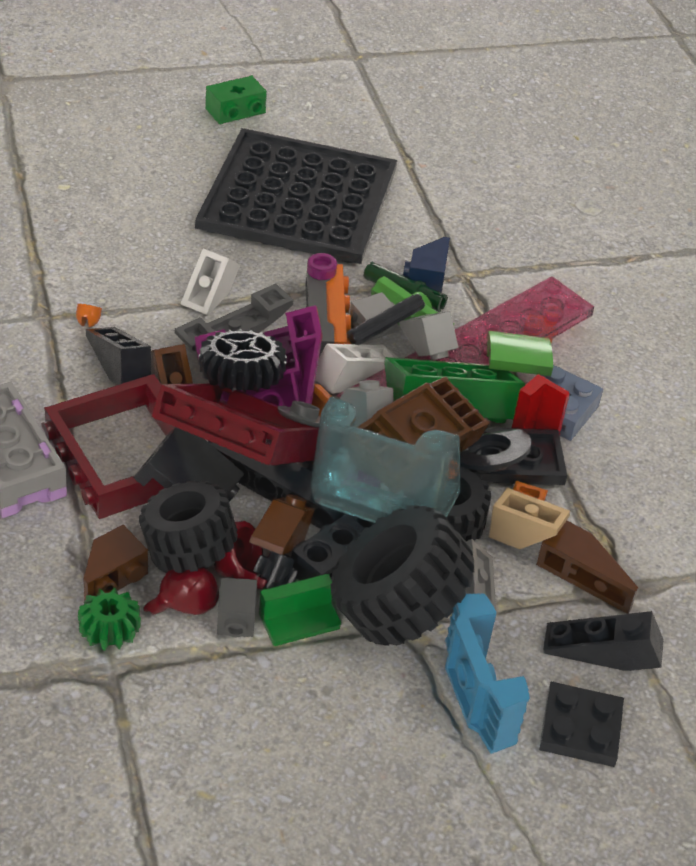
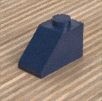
[403,237,450,293]

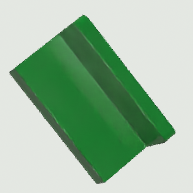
[259,574,341,646]

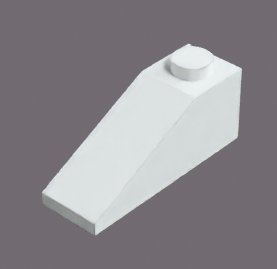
[315,344,399,395]

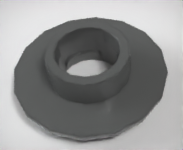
[277,401,329,428]

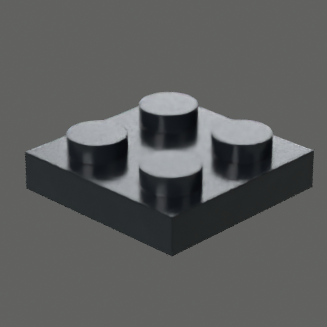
[539,681,624,767]

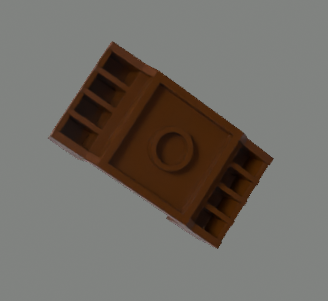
[350,376,490,492]

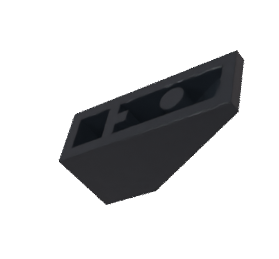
[86,327,151,385]

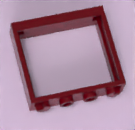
[41,374,174,519]
[152,383,333,466]

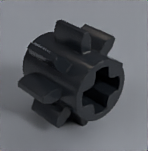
[253,551,300,589]

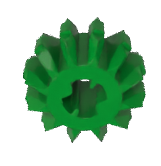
[78,587,141,651]

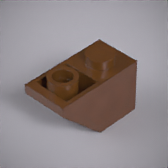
[83,524,148,601]

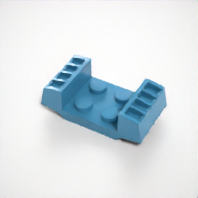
[445,593,530,754]

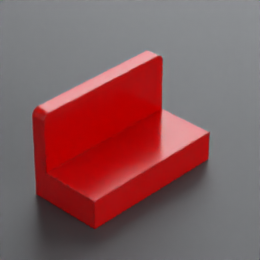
[511,374,570,435]

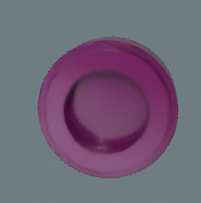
[307,253,337,280]

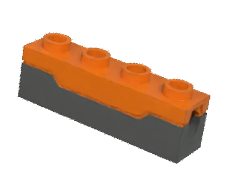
[305,264,351,357]

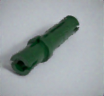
[363,262,448,312]

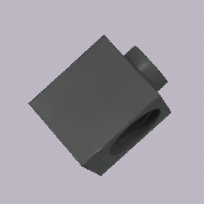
[217,578,257,637]

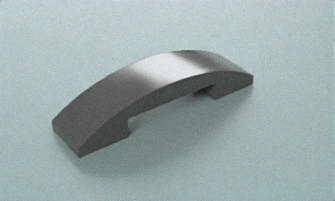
[175,283,294,351]

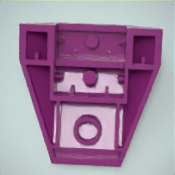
[194,305,323,407]

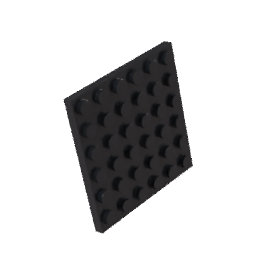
[195,128,397,264]

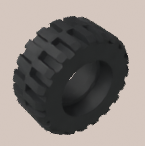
[331,505,474,646]

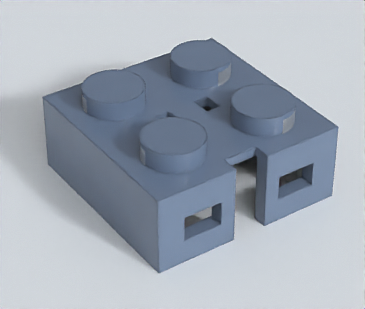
[541,365,604,441]

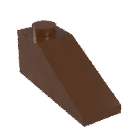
[536,521,639,614]

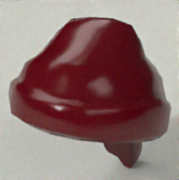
[214,521,267,590]
[143,567,219,615]

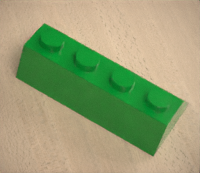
[384,357,526,423]

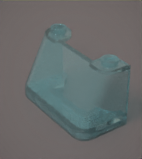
[311,397,460,523]

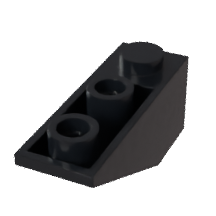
[543,611,664,671]

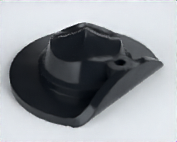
[448,428,532,473]

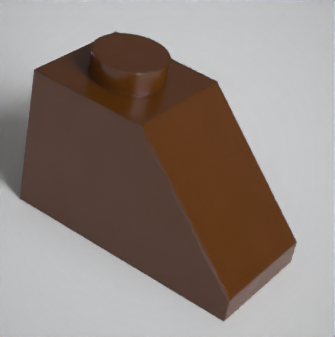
[151,344,193,384]
[249,494,315,555]

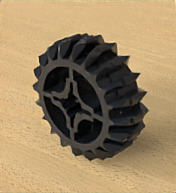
[198,329,287,392]

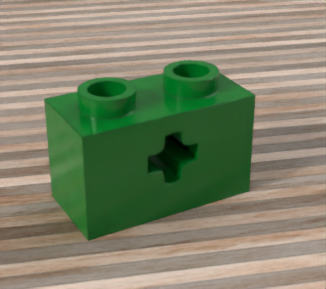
[205,75,267,125]

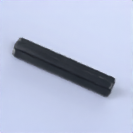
[347,294,425,345]

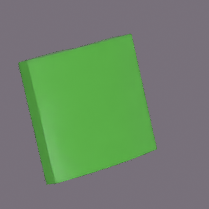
[487,330,553,376]

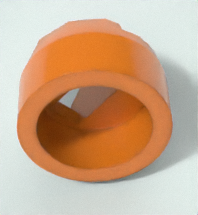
[76,304,102,327]

